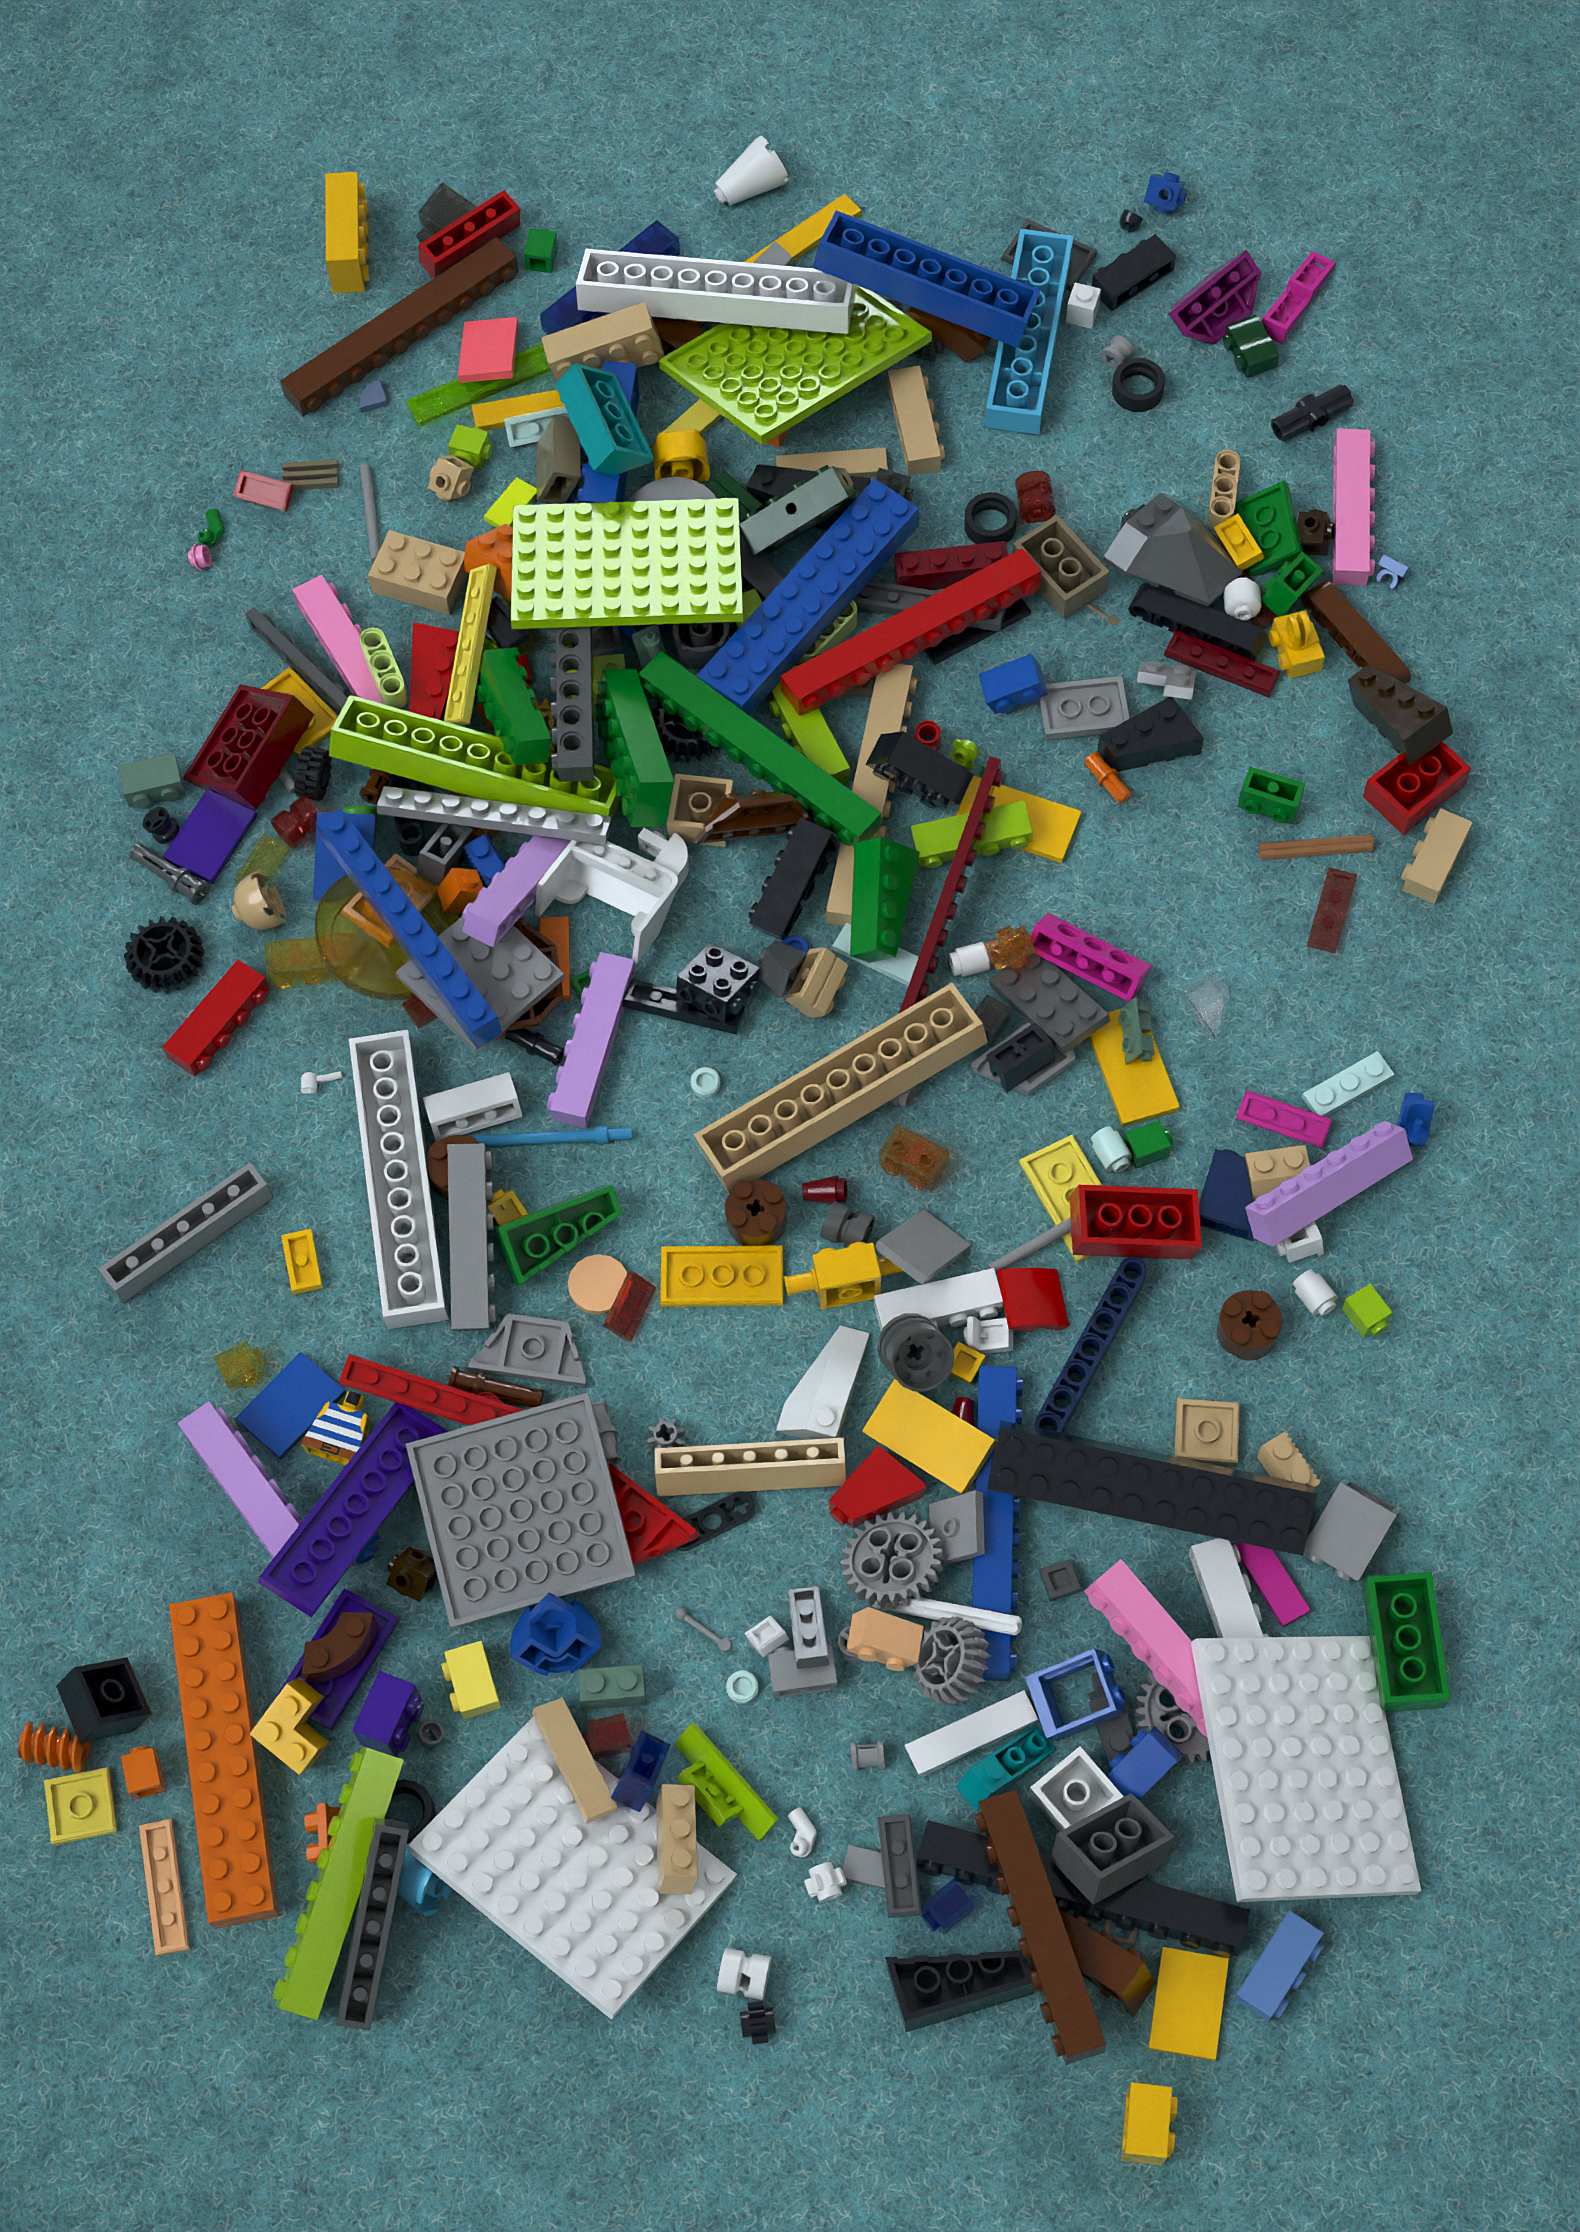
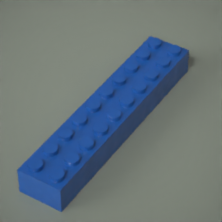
[697,478,919,716]

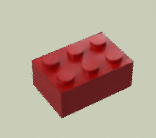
[1363,742,1471,835]

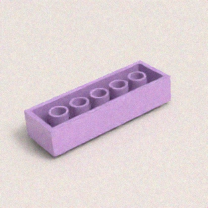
[177,1401,302,1558]

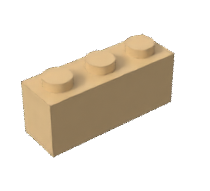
[1401,808,1473,904]
[656,1784,698,1894]

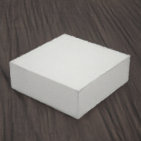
[744,1615,789,1657]

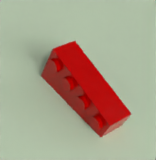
[409,622,459,721]

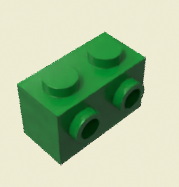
[1261,552,1323,617]
[1238,766,1305,824]

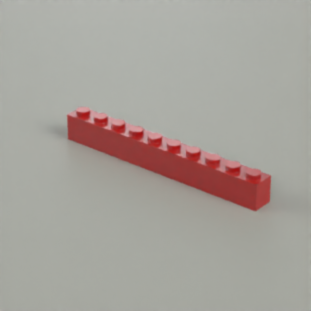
[780,548,1041,716]

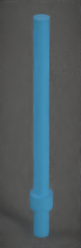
[472,1126,633,1147]

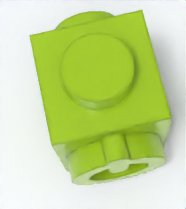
[448,424,493,469]

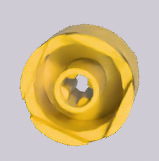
[652,429,710,483]

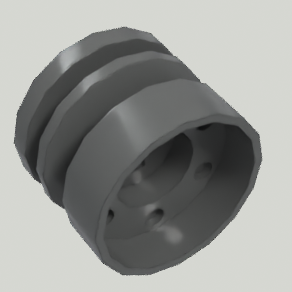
[877,1313,954,1391]

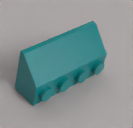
[555,363,654,476]

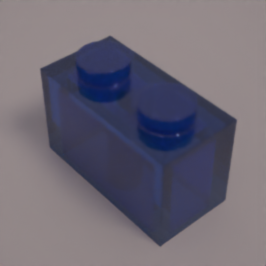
[611,1730,671,1812]

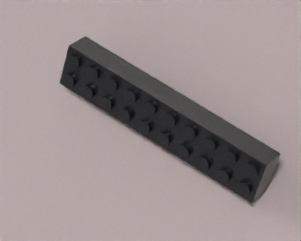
[987,1420,1317,1556]

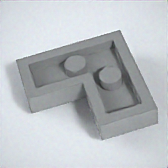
[1137,661,1196,700]

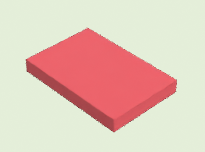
[458,317,519,383]

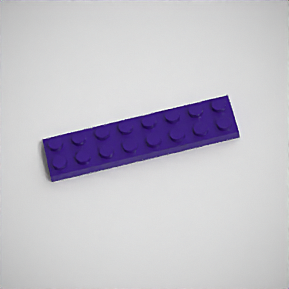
[257,1403,449,1618]

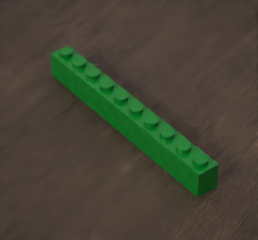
[639,651,881,847]

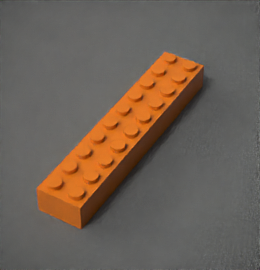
[169,1592,280,1929]

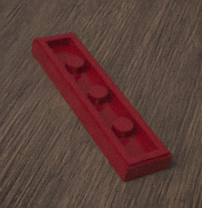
[1164,630,1280,698]

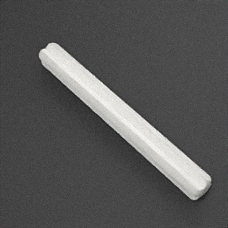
[872,1596,1022,1635]

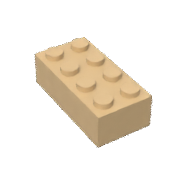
[541,302,665,381]

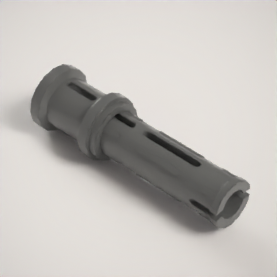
[129,842,210,905]

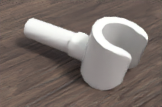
[301,1071,342,1094]

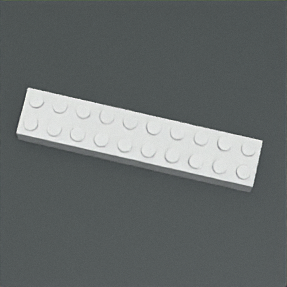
[576,249,855,334]
[349,1030,449,1329]

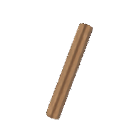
[1258,834,1374,860]

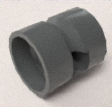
[820,1201,875,1248]

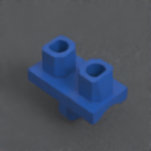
[1397,1093,1435,1147]

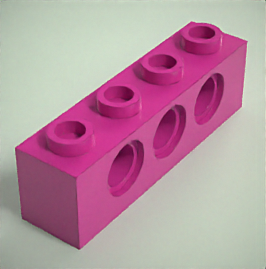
[1026,913,1152,1002]

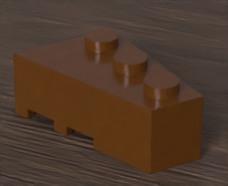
[1060,1911,1156,2017]

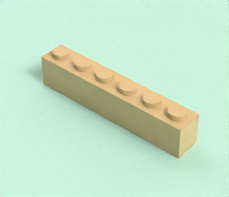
[654,1437,846,1496]

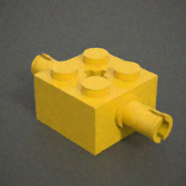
[784,1242,904,1310]

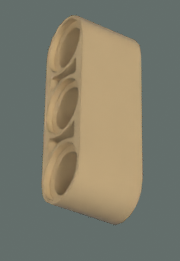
[1207,450,1240,531]

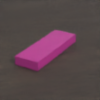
[1236,1090,1333,1148]
[1233,1542,1310,1628]

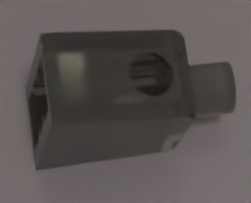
[416,182,476,243]

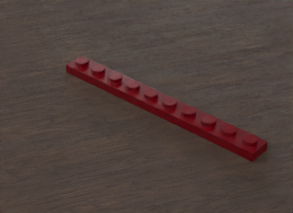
[899,756,1005,1013]

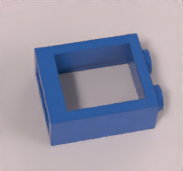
[1025,1648,1126,1741]

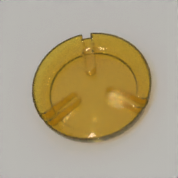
[314,867,459,1001]

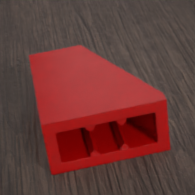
[829,1445,926,1528]

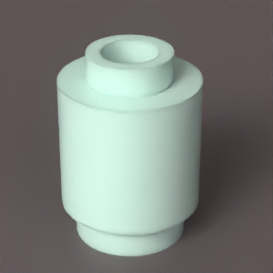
[1091,1126,1133,1173]

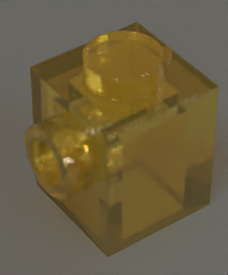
[213,1340,265,1392]

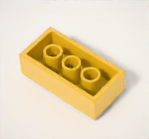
[325,172,370,293]

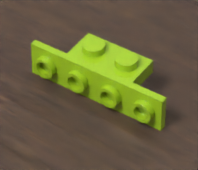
[675,1722,779,1841]

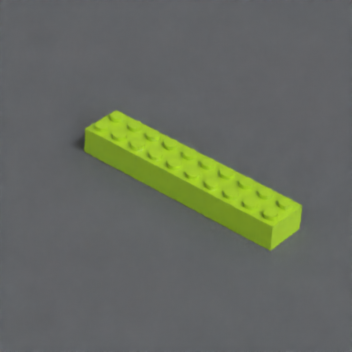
[329,695,621,819]

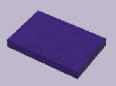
[162,789,257,884]

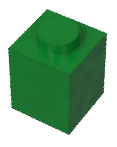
[524,228,558,273]
[1124,1120,1173,1169]

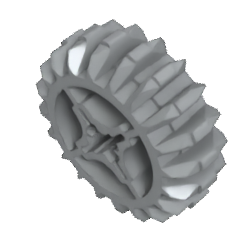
[912,1617,991,1705]

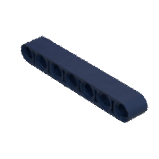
[1034,1257,1147,1433]

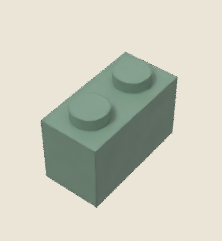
[118,752,185,808]
[578,1664,647,1710]

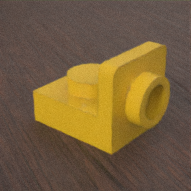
[487,1188,528,1225]

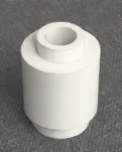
[948,942,994,977]
[1293,1269,1338,1316]

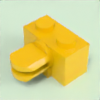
[1268,610,1325,679]

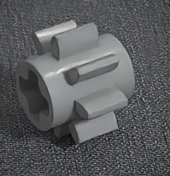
[647,1417,685,1448]

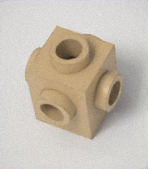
[427,455,474,501]

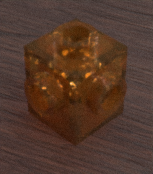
[984,925,1036,970]

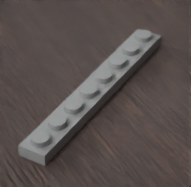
[377,786,612,845]

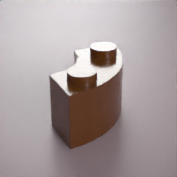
[302,1612,378,1683]

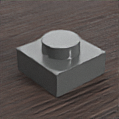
[1039,1559,1081,1602]

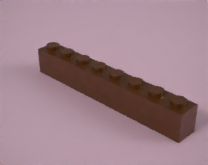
[974,1790,1106,2065]

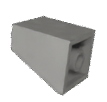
[1304,1478,1401,1582]

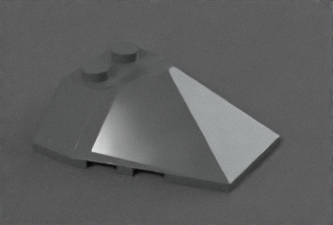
[1103,492,1243,606]

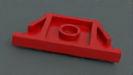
[608,1463,699,1566]

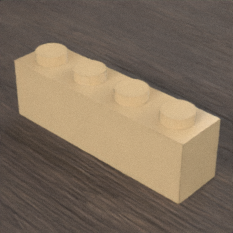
[888,366,945,476]

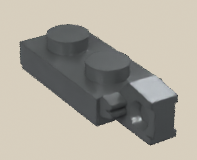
[1088,1672,1134,1764]

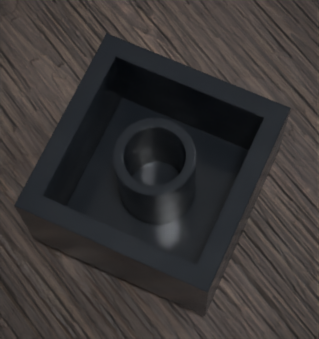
[56,1657,152,1743]

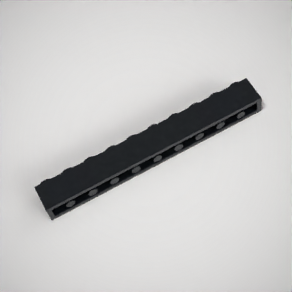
[917,1820,1250,1958]

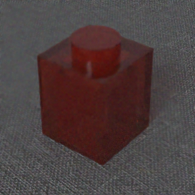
[582,1713,632,1760]

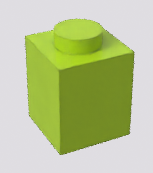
[1342,1283,1393,1338]

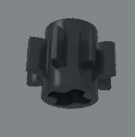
[740,2000,776,2045]

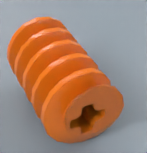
[18,1721,92,1773]

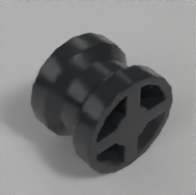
[142,807,180,844]

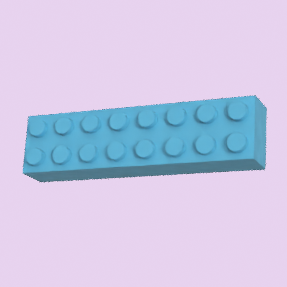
[985,229,1074,435]

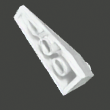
[776,1325,870,1440]

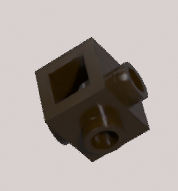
[1297,509,1335,555]
[386,1546,438,1602]

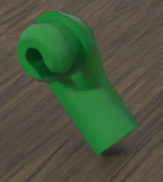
[198,509,225,546]

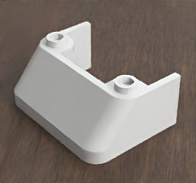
[535,840,678,963]

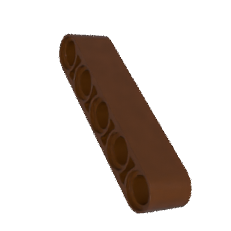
[1301,580,1411,684]

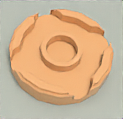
[568,1254,629,1315]

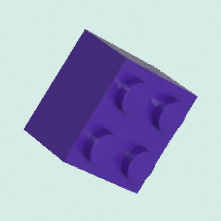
[352,1671,424,1757]

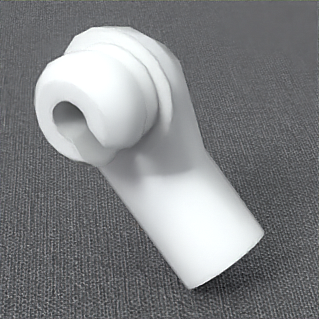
[788,1807,817,1857]

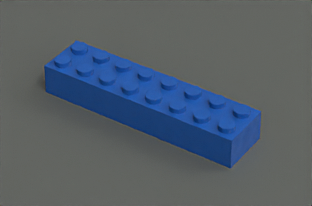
[812,210,1041,348]

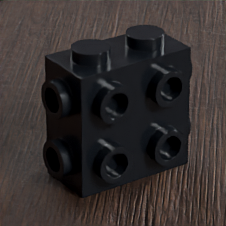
[676,942,760,1023]

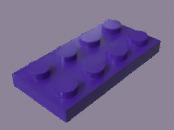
[276,1588,400,1731]

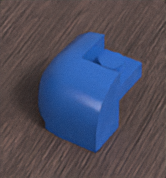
[510,1592,601,1676]

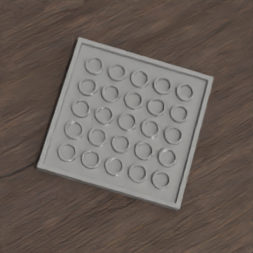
[406,1392,637,1629]

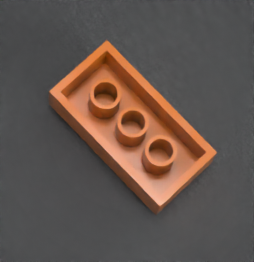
[463,524,513,602]

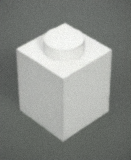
[1066,283,1101,329]

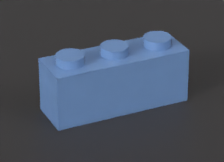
[1234,1910,1324,2022]

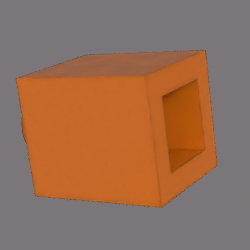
[436,868,483,914]
[121,1746,166,1800]

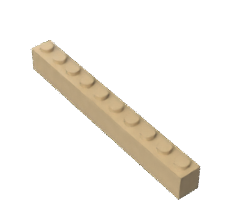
[826,663,918,926]

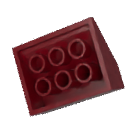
[183,684,314,810]

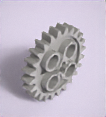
[840,1512,945,1609]
[1134,1673,1211,1766]

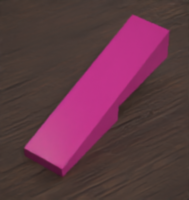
[1261,251,1336,344]

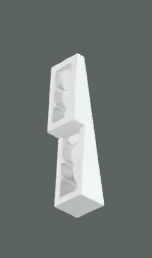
[904,1690,1039,1778]

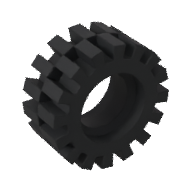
[294,746,332,801]

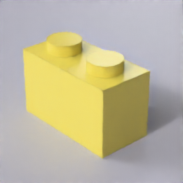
[441,1641,501,1719]

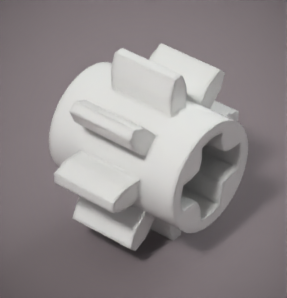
[804,1862,847,1903]

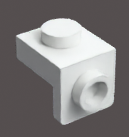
[964,1316,1013,1354]

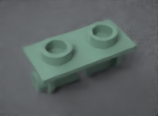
[631,624,666,670]
[1119,998,1155,1065]

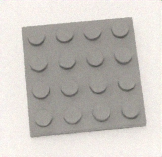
[396,917,565,1054]

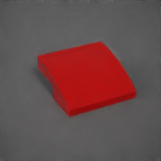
[997,1267,1069,1332]

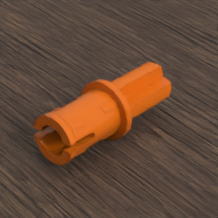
[1084,752,1131,803]

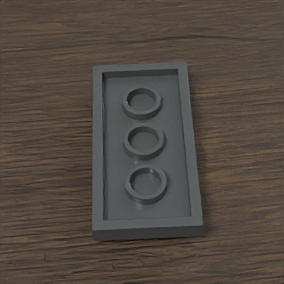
[989,951,1110,1055]

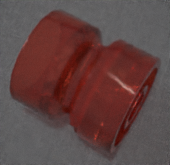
[1015,471,1056,523]
[270,795,319,849]

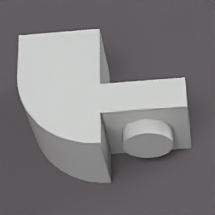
[638,828,689,890]

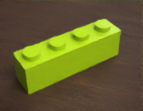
[911,800,1033,868]

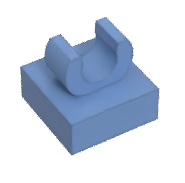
[1377,554,1412,589]

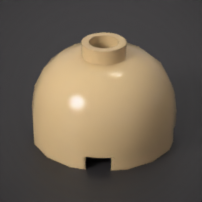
[232,870,286,930]

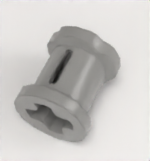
[850,1740,885,1771]

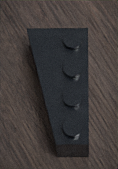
[746,464,871,531]
[748,817,840,941]
[885,1951,1034,2032]

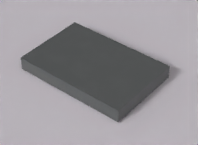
[1001,219,1098,292]

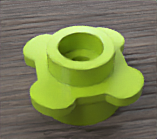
[950,739,979,770]

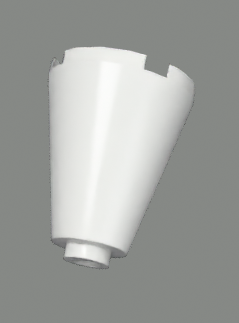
[714,136,790,206]

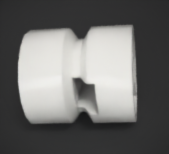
[717,1948,772,2001]

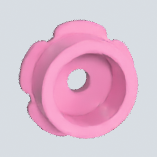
[188,543,212,571]

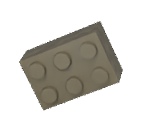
[1012,515,1110,619]

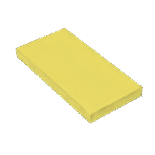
[1019,1134,1102,1263]

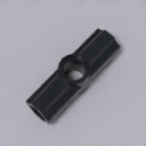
[1271,384,1354,442]

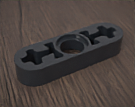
[676,1492,755,1551]

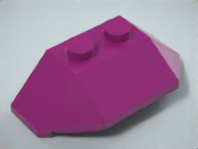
[1168,250,1261,344]

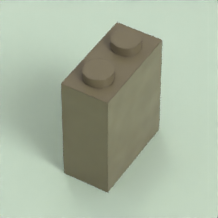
[536,415,581,504]

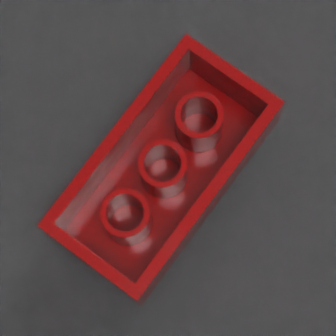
[1069,1184,1202,1259]

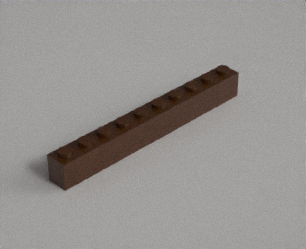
[280,237,519,416]

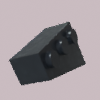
[1097,697,1204,772]

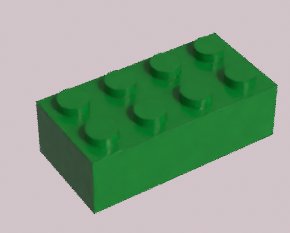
[1362,1572,1450,1712]

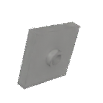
[929,1490,985,1566]

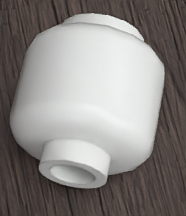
[1224,577,1261,621]

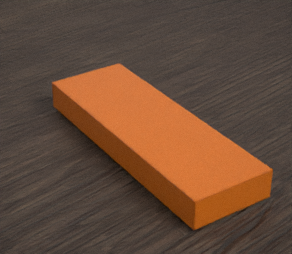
[540,916,571,1000]

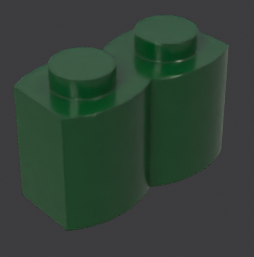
[1223,315,1279,378]

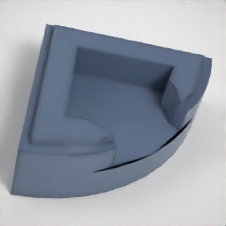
[359,379,388,413]

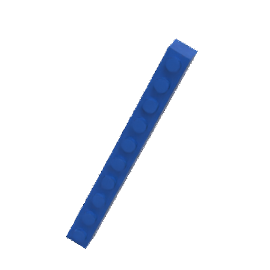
[316,808,503,1049]
[972,1366,1023,1682]

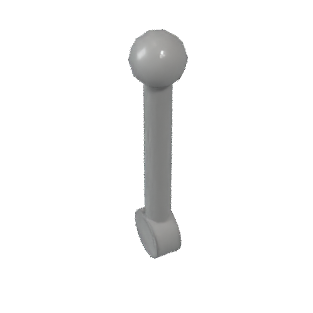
[675,1607,731,1652]

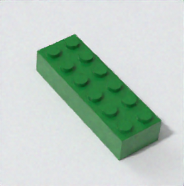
[593,669,674,827]

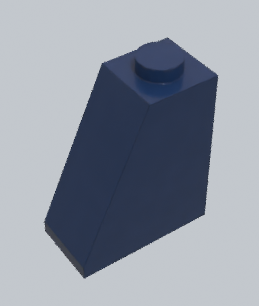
[1199,1149,1254,1241]

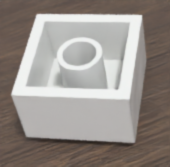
[1029,1746,1124,1832]

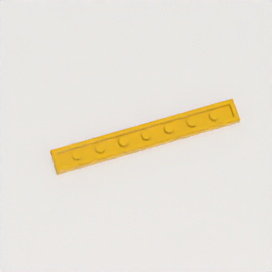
[687,194,861,326]

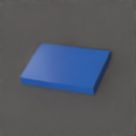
[313,812,377,902]
[235,1351,346,1460]

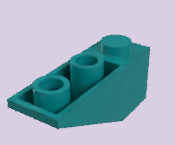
[955,1725,1056,1812]

